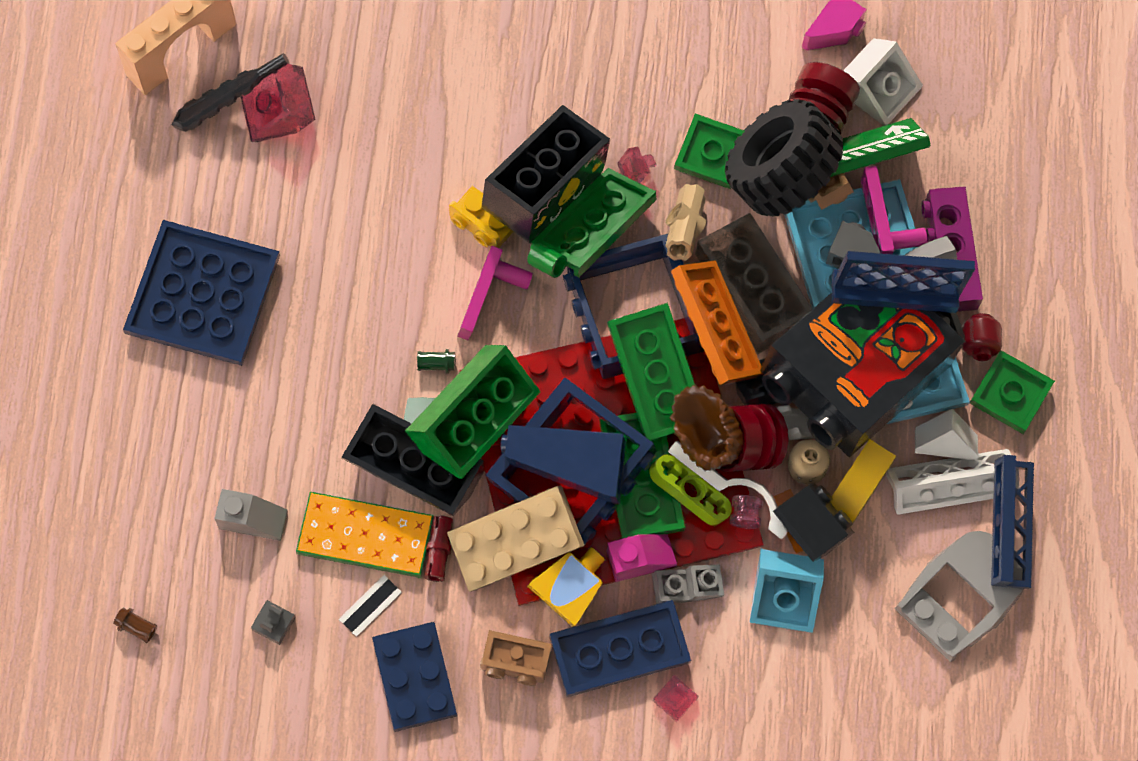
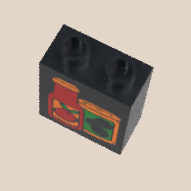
[760,270,965,458]

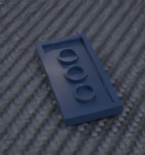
[549,600,691,697]

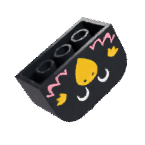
[482,105,610,244]

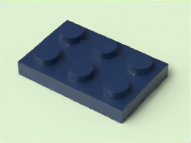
[372,622,457,732]

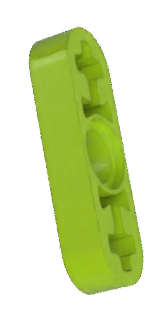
[649,455,732,525]

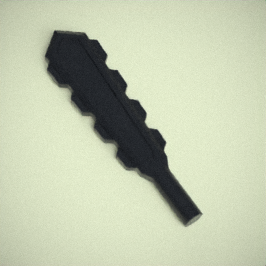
[171,53,289,132]

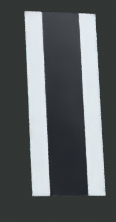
[339,575,402,637]

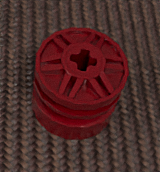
[789,62,860,133]
[719,404,789,472]

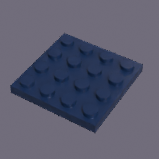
[123,220,280,366]

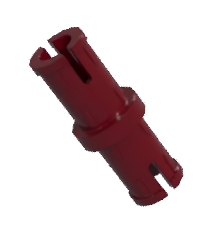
[424,515,453,582]

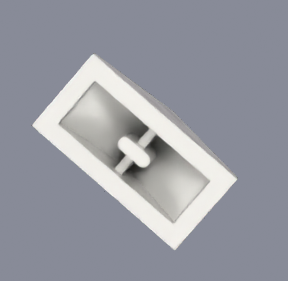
[915,409,978,461]

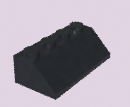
[342,404,484,516]

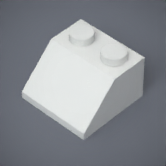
[844,38,923,126]

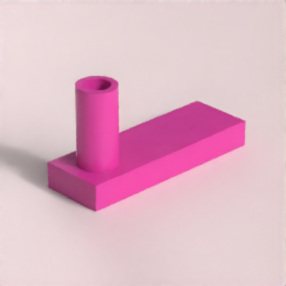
[861,166,927,254]
[457,246,533,340]

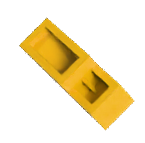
[831,439,896,523]

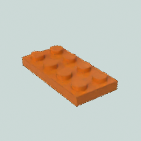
[671,261,763,385]

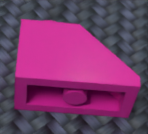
[801,0,866,51]
[607,534,677,582]

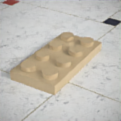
[447,486,585,592]

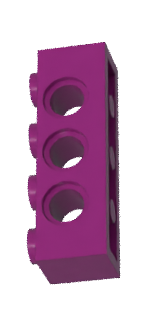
[921,186,983,312]

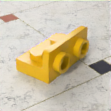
[449,186,513,248]

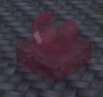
[617,146,657,184]
[653,675,699,722]

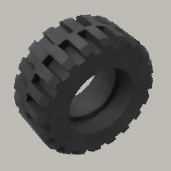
[725,99,843,217]

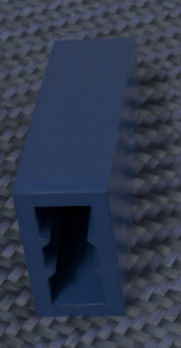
[501,425,626,504]

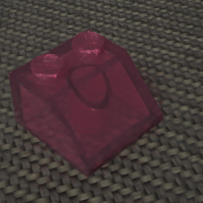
[240,64,316,142]

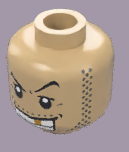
[788,440,830,485]

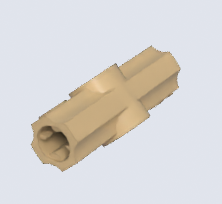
[665,184,706,261]

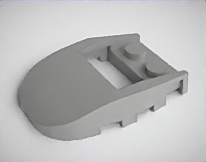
[894,531,1024,662]

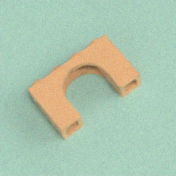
[115,0,237,96]

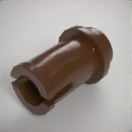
[113,607,157,643]

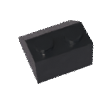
[773,483,855,562]

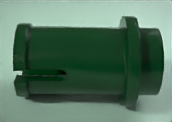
[417,349,456,373]

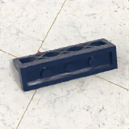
[991,455,1034,589]

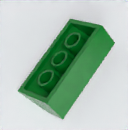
[405,345,541,479]

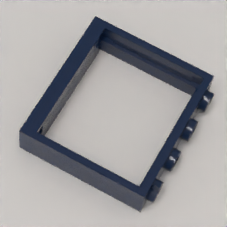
[563,233,705,379]
[486,378,657,550]

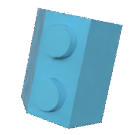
[749,549,824,633]

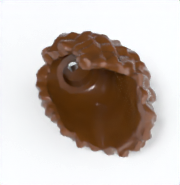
[670,385,744,471]

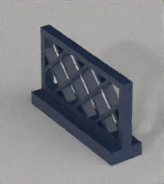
[832,251,975,313]

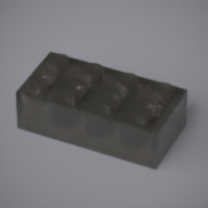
[695,213,812,354]

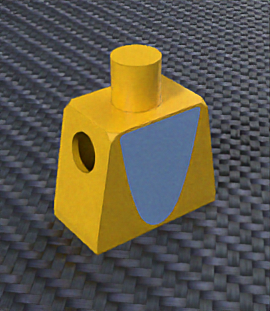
[528,547,605,627]

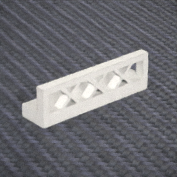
[887,449,1020,515]

